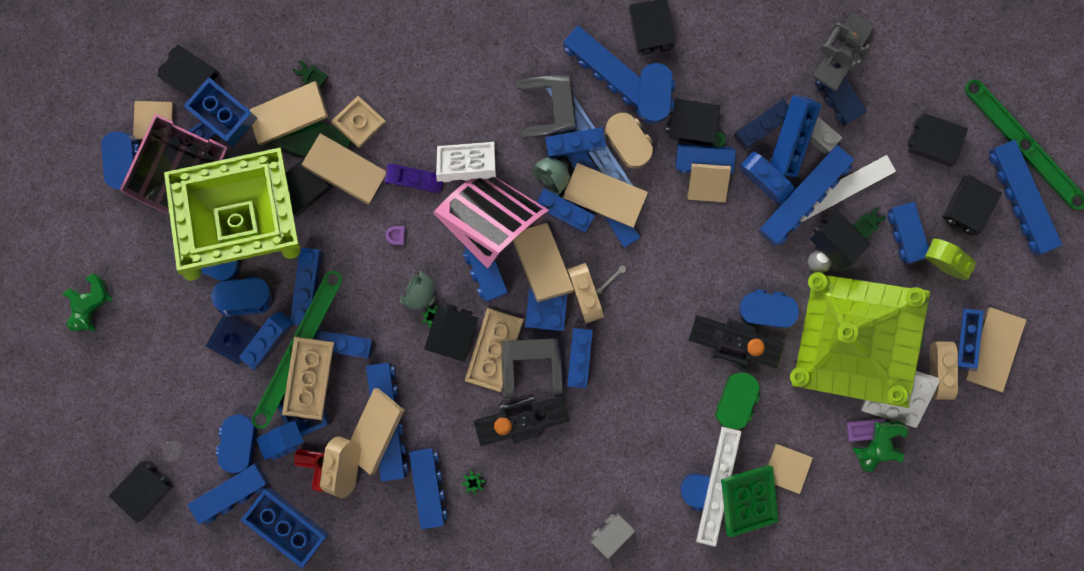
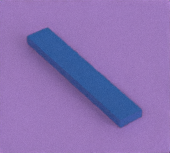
[567,153,640,248]

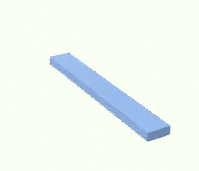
[546,88,644,204]

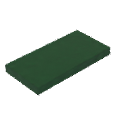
[269,121,351,157]

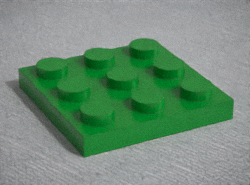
[721,465,778,537]

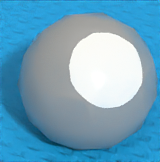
[808,250,832,273]

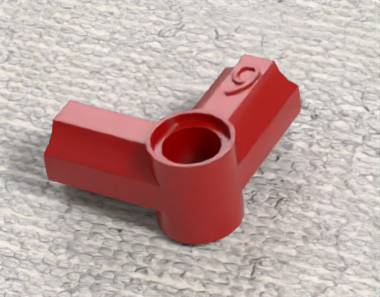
[294,449,325,492]

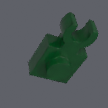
[293,60,329,89]
[852,207,886,239]

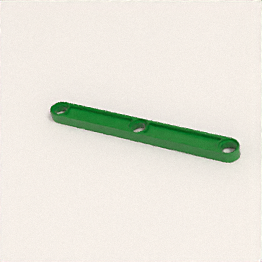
[964,79,1084,211]
[252,271,342,429]

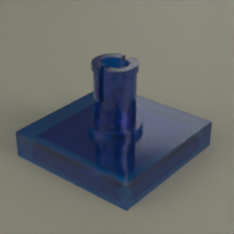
[206,316,258,365]

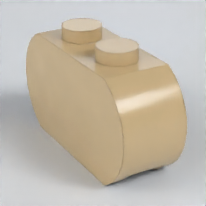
[605,113,653,169]
[567,263,604,324]
[930,341,958,400]
[320,436,361,498]

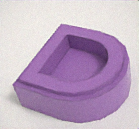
[385,226,405,245]

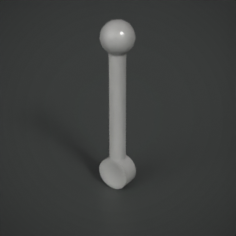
[596,266,626,296]

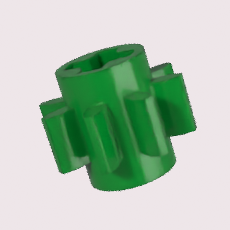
[421,305,437,329]
[461,470,486,495]

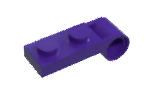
[384,164,443,194]

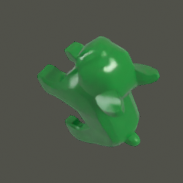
[62,273,112,332]
[853,420,908,472]

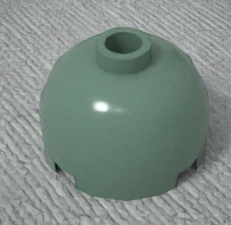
[532,157,570,195]
[400,271,436,310]

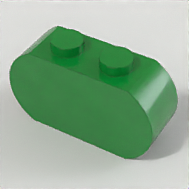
[715,373,761,430]

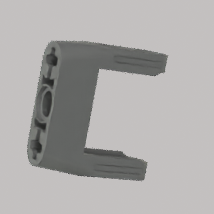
[515,75,577,139]
[502,338,563,398]

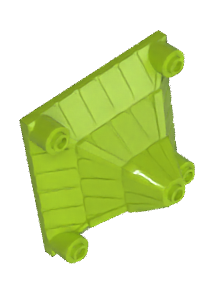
[164,148,301,281]
[790,272,931,408]

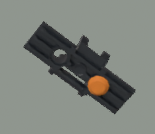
[688,315,785,369]
[473,394,570,446]

